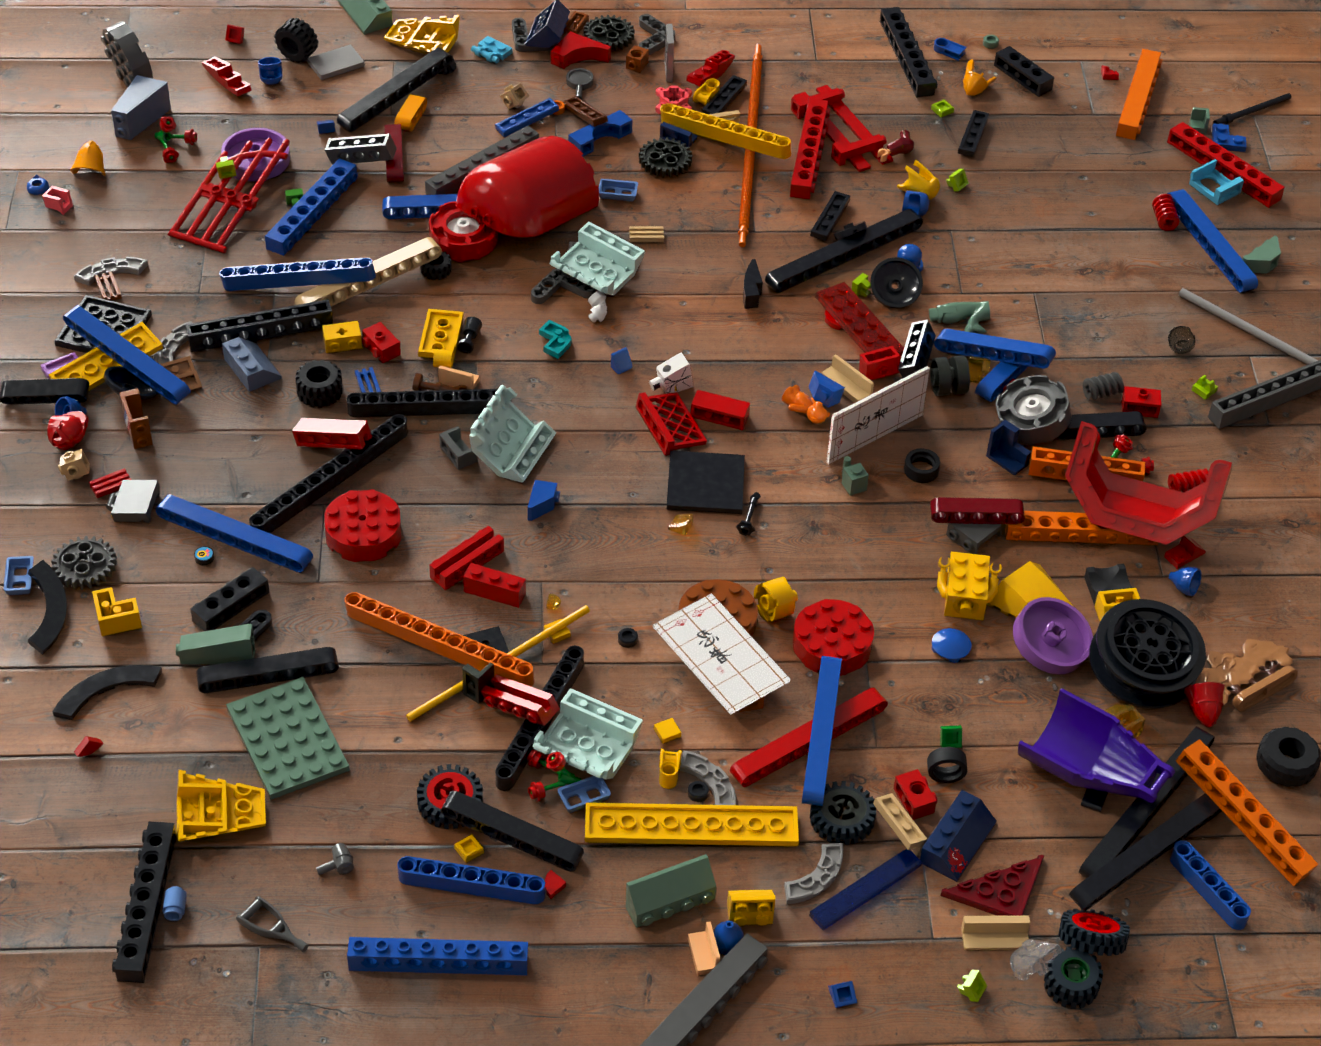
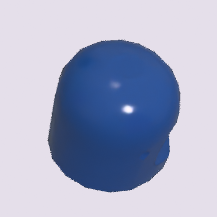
[258,57,283,85]
[902,190,929,216]
[897,244,923,272]

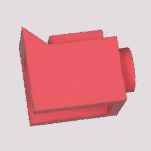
[42,186,73,215]

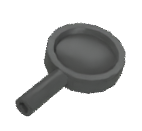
[566,68,593,100]

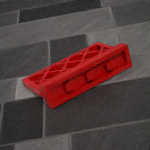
[636,392,707,456]

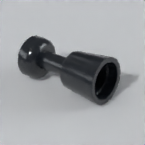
[457,317,482,354]

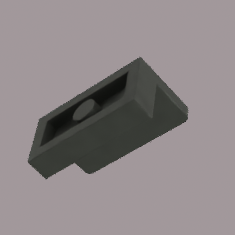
[462,662,495,704]

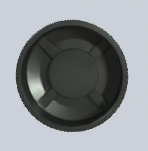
[930,355,970,396]

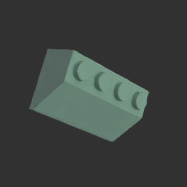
[337,0,393,34]
[626,854,716,928]

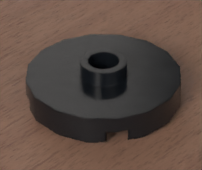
[834,221,867,240]

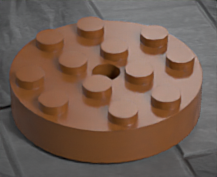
[678,579,758,638]

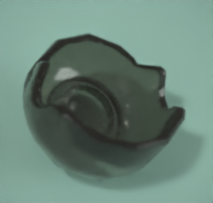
[1168,326,1196,354]

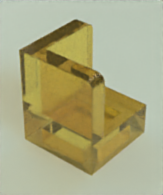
[968,356,991,383]

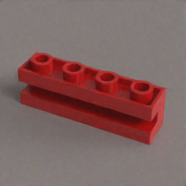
[292,418,372,449]
[429,525,504,591]
[481,674,560,726]

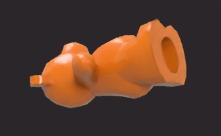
[782,385,830,424]

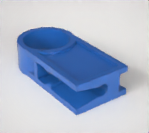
[934,38,966,61]

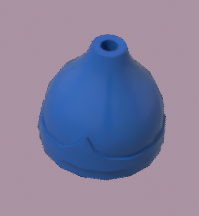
[55,396,87,415]
[1169,567,1202,597]
[713,921,744,955]

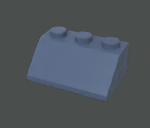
[222,337,282,392]

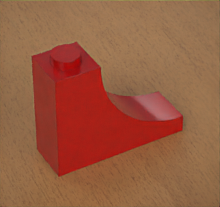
[551,31,611,69]

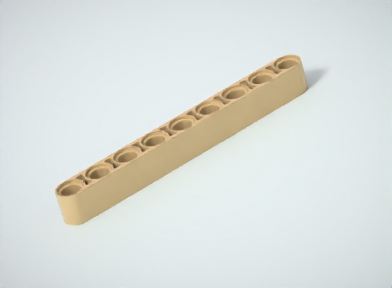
[295,237,442,306]

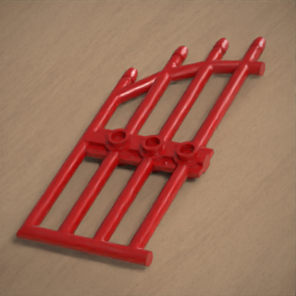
[167,138,290,253]

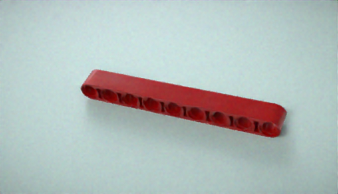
[729,687,888,787]

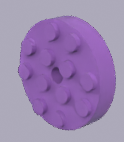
[221,128,290,181]
[1013,597,1093,674]

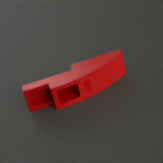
[686,50,735,87]

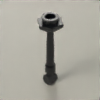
[736,492,761,536]

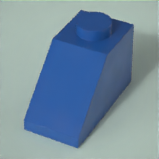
[809,371,845,408]
[527,480,560,521]

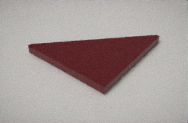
[940,855,1044,916]

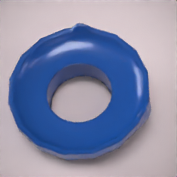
[26,175,49,195]

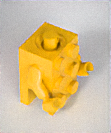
[937,551,1002,620]

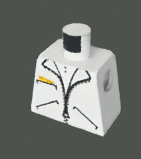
[649,352,693,394]

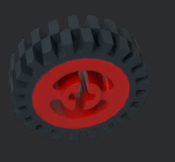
[417,764,483,829]
[1058,908,1130,956]

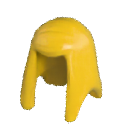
[897,160,940,200]

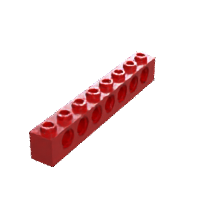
[790,99,831,199]
[1167,122,1285,208]

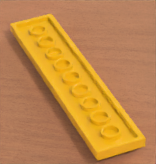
[585,803,799,846]

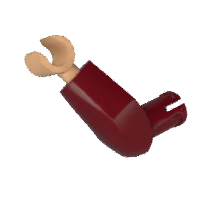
[877,130,914,162]

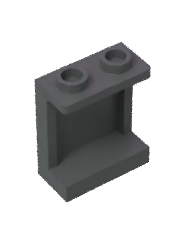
[946,523,1007,554]

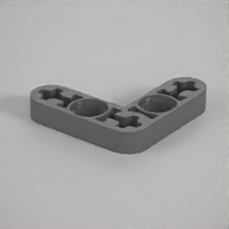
[639,14,675,55]
[512,18,556,52]
[531,268,595,304]

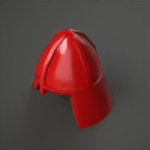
[1184,682,1225,728]

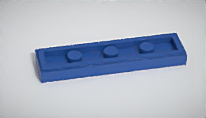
[495,98,559,137]

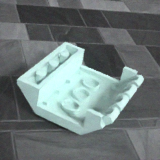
[549,221,645,296]
[469,385,556,483]
[532,688,643,780]

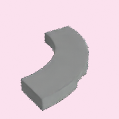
[74,257,148,286]
[154,321,192,364]
[680,750,736,805]
[784,843,843,904]

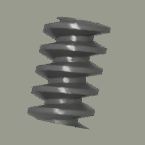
[1083,372,1124,400]

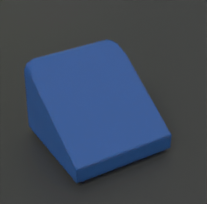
[317,120,335,134]
[611,347,632,374]
[828,981,857,1008]

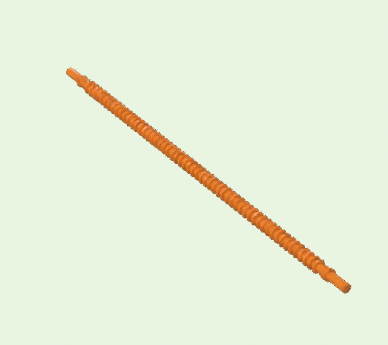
[738,44,763,247]

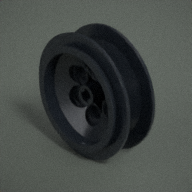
[1089,599,1206,709]

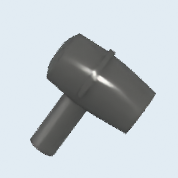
[316,843,354,875]

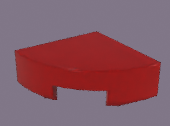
[1101,65,1119,80]
[74,736,104,757]
[545,870,566,899]

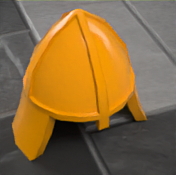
[963,60,997,96]
[70,140,106,176]

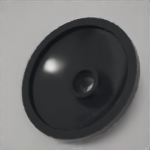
[870,257,923,308]
[104,366,158,400]

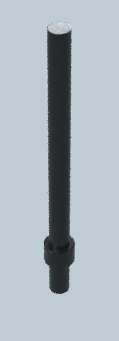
[1213,93,1291,124]

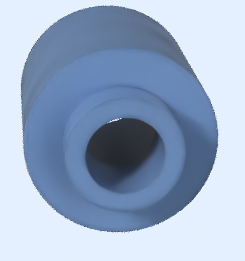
[162,886,187,921]

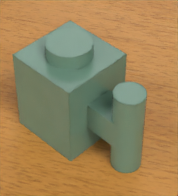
[842,456,869,496]

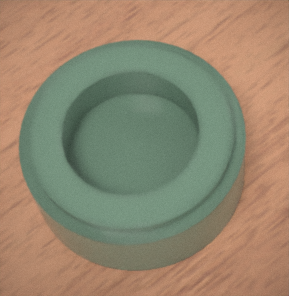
[983,35,999,49]

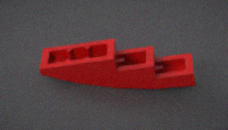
[202,57,252,96]

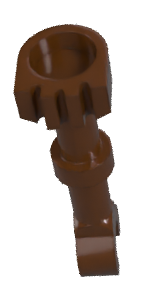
[412,373,467,391]

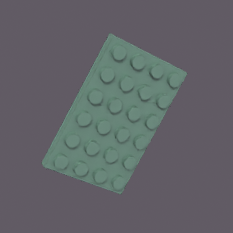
[226,677,350,800]

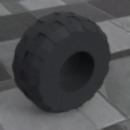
[1256,727,1321,787]

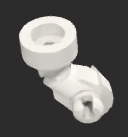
[588,291,607,323]

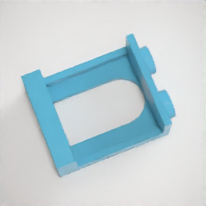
[1189,159,1244,205]

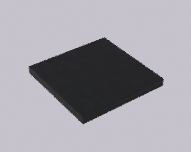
[54,295,152,353]
[666,450,745,514]

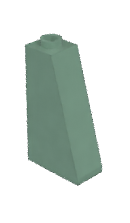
[176,624,256,665]

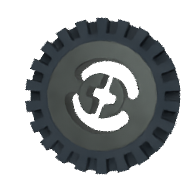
[810,781,876,845]

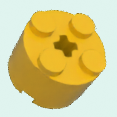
[754,577,798,621]

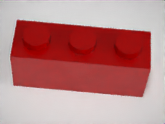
[691,390,750,430]
[463,563,526,608]

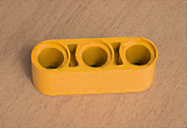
[394,94,427,131]

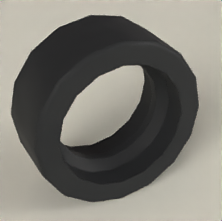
[904,448,941,483]
[927,747,968,783]

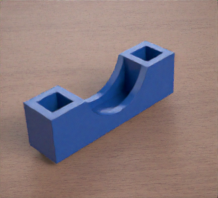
[568,110,633,157]

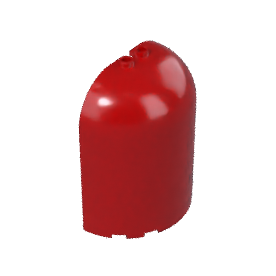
[456,136,599,237]

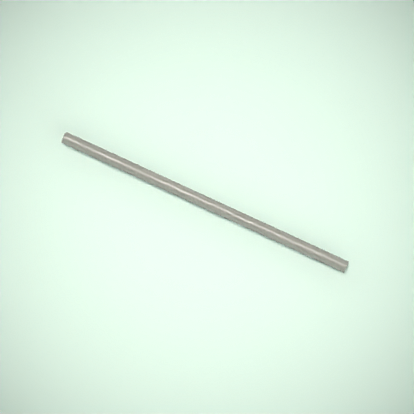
[1179,288,1318,365]

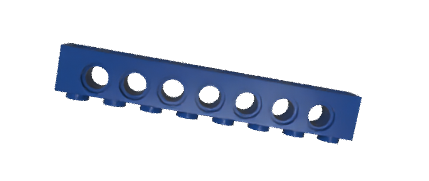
[265,158,358,256]
[347,937,528,975]

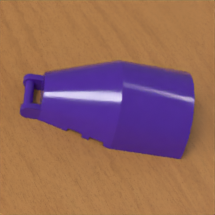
[1018,688,1175,803]

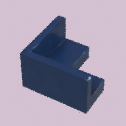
[986,419,1031,475]

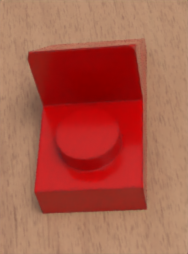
[1164,535,1206,569]

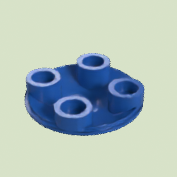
[932,628,972,663]

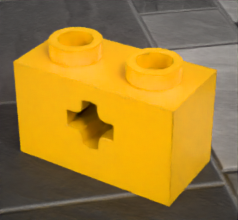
[322,321,362,353]

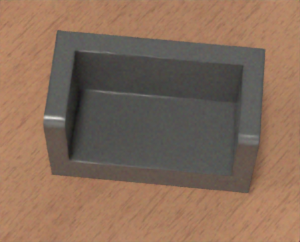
[439,426,478,470]

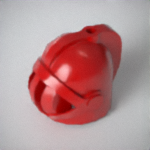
[47,411,89,450]

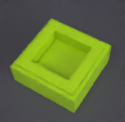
[931,100,954,118]

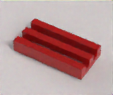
[89,468,132,498]

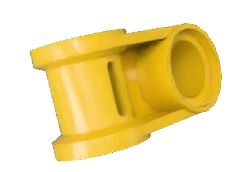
[693,78,720,106]
[659,749,682,789]

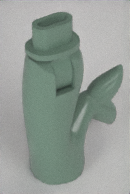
[929,301,990,334]

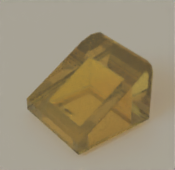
[668,514,694,535]

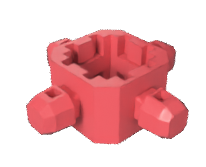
[655,85,692,114]

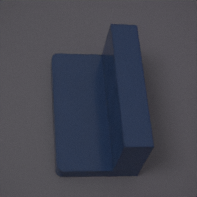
[660,122,697,147]

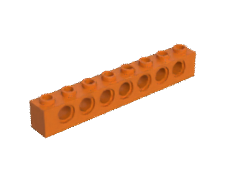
[1005,511,1158,545]
[1176,739,1318,887]

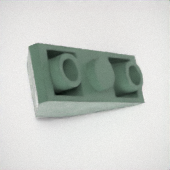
[1242,236,1281,274]

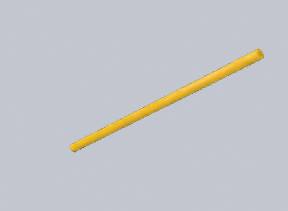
[406,605,590,722]

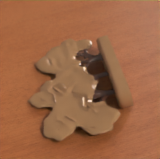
[1195,639,1298,712]

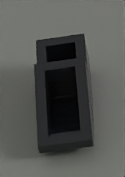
[743,259,763,309]

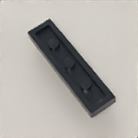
[702,75,747,114]
[958,110,989,157]
[810,191,851,241]

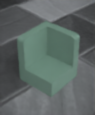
[1189,107,1210,134]

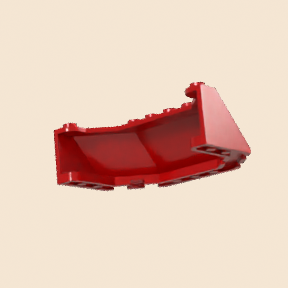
[1065,421,1233,545]

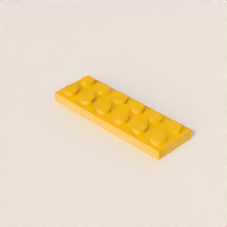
[49,322,163,391]

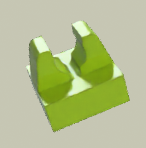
[216,156,237,179]
[946,169,969,191]
[851,273,871,297]
[1192,375,1218,400]
[957,970,987,1002]

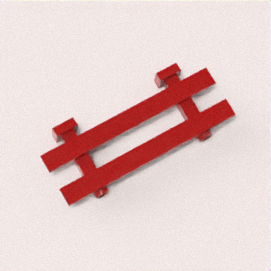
[791,85,893,172]

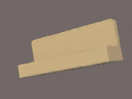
[821,354,874,405]
[873,793,927,856]
[961,915,1030,950]

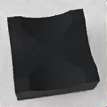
[1084,564,1133,606]

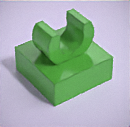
[285,188,303,207]

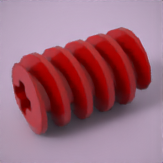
[1152,194,1180,231]
[1168,468,1209,493]

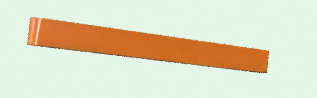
[345,592,535,687]

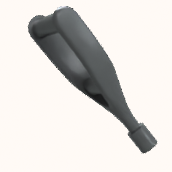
[236,896,309,952]

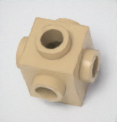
[500,83,530,109]
[58,449,90,481]

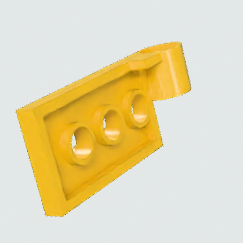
[418,309,464,369]

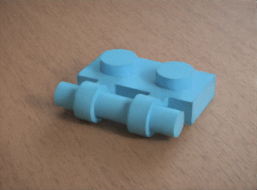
[471,36,513,63]

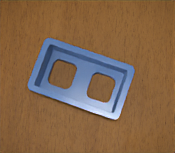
[599,179,638,201]
[3,556,34,595]
[558,776,611,813]

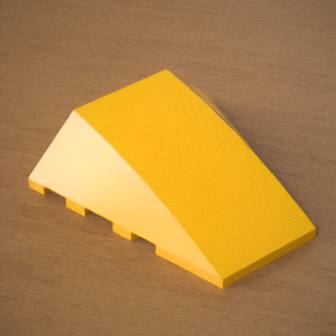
[384,15,460,54]
[987,561,1074,617]
[176,770,266,842]

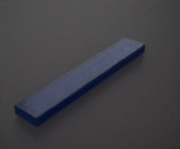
[809,848,922,931]

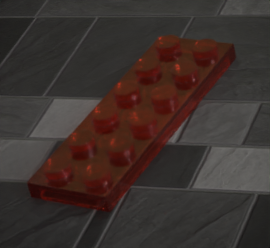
[815,282,904,356]

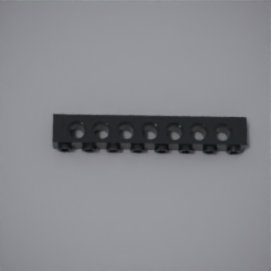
[879,7,938,98]
[186,299,333,352]
[112,821,177,983]

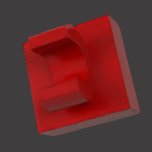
[225,24,245,44]

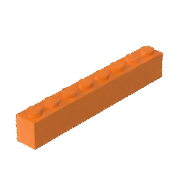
[1116,49,1163,140]

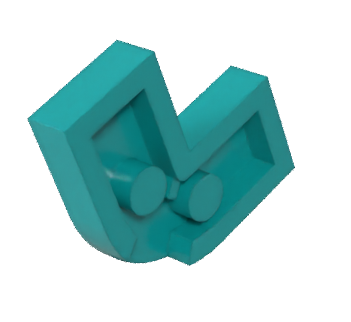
[539,320,572,359]

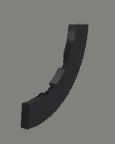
[28,560,67,655]
[52,665,162,720]

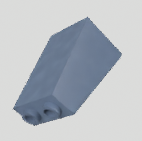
[111,75,171,140]

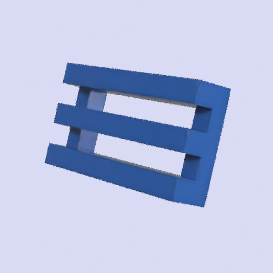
[355,367,381,392]

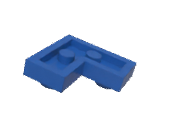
[1211,124,1247,152]

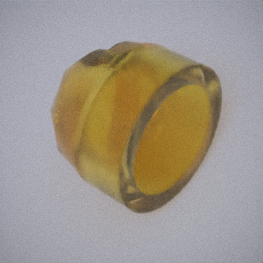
[546,593,561,610]

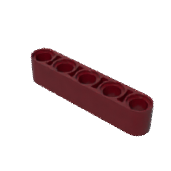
[384,124,404,182]
[930,497,1025,525]

